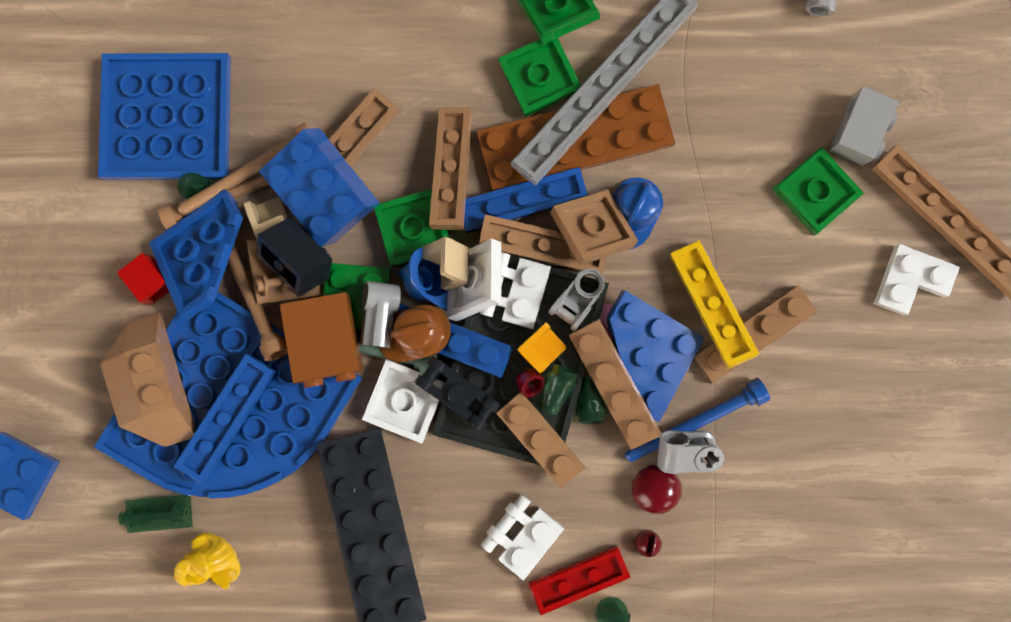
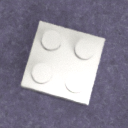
[447,238,502,321]
[362,359,445,443]

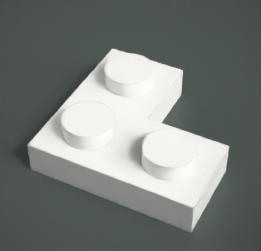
[874,244,960,315]

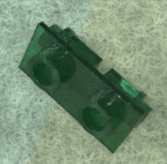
[118,495,193,533]

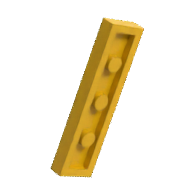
[670,240,760,370]

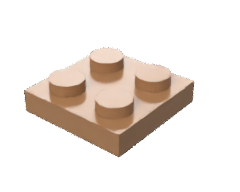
[550,189,638,266]

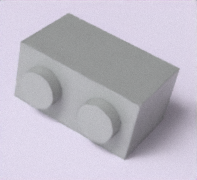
[828,86,899,166]

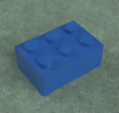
[259,128,380,247]

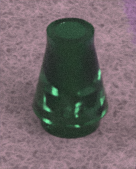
[540,364,578,415]
[575,376,607,424]

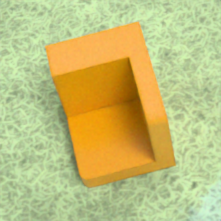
[517,323,566,374]

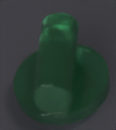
[177,173,214,199]
[595,596,631,622]

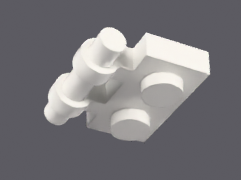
[480,252,551,330]
[481,494,564,581]

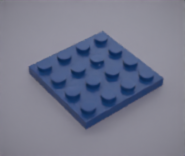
[98,53,231,180]

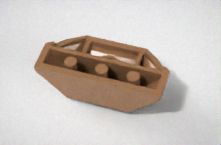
[100,313,196,447]

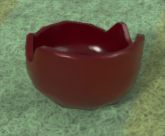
[632,465,682,514]

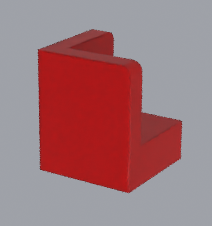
[118,253,169,306]

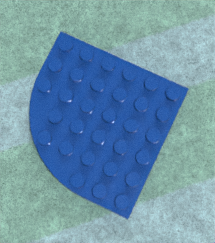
[94,292,363,499]

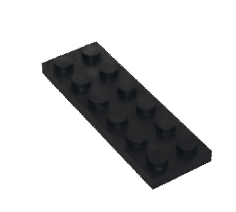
[316,428,427,622]

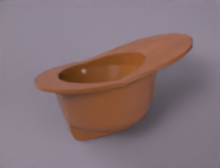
[380,305,451,362]

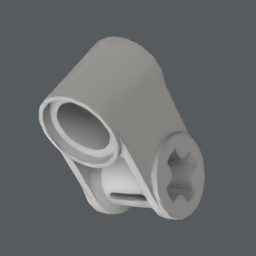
[548,269,605,332]
[657,430,724,474]

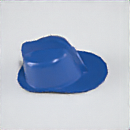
[613,177,663,249]
[398,248,448,310]

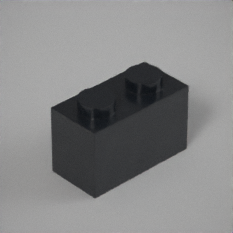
[256,217,333,297]

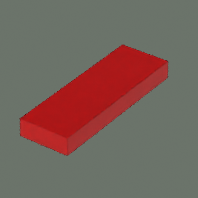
[528,545,631,616]

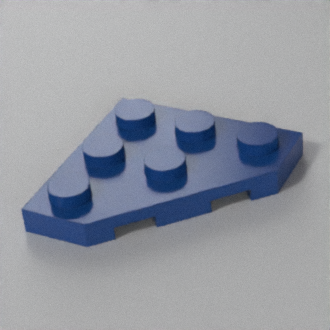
[149,189,243,320]
[606,290,705,422]

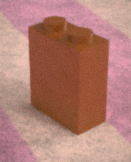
[280,292,364,388]

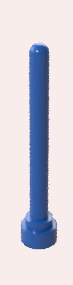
[625,377,770,462]

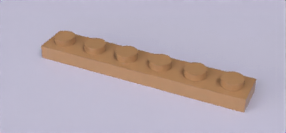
[871,144,1011,300]

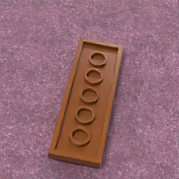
[477,84,675,191]

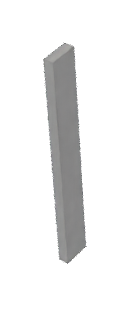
[511,0,698,186]

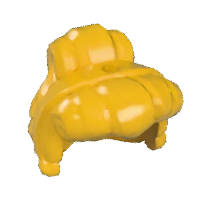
[174,533,241,590]

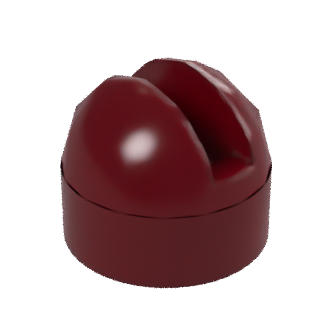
[516,368,545,397]
[635,530,662,557]

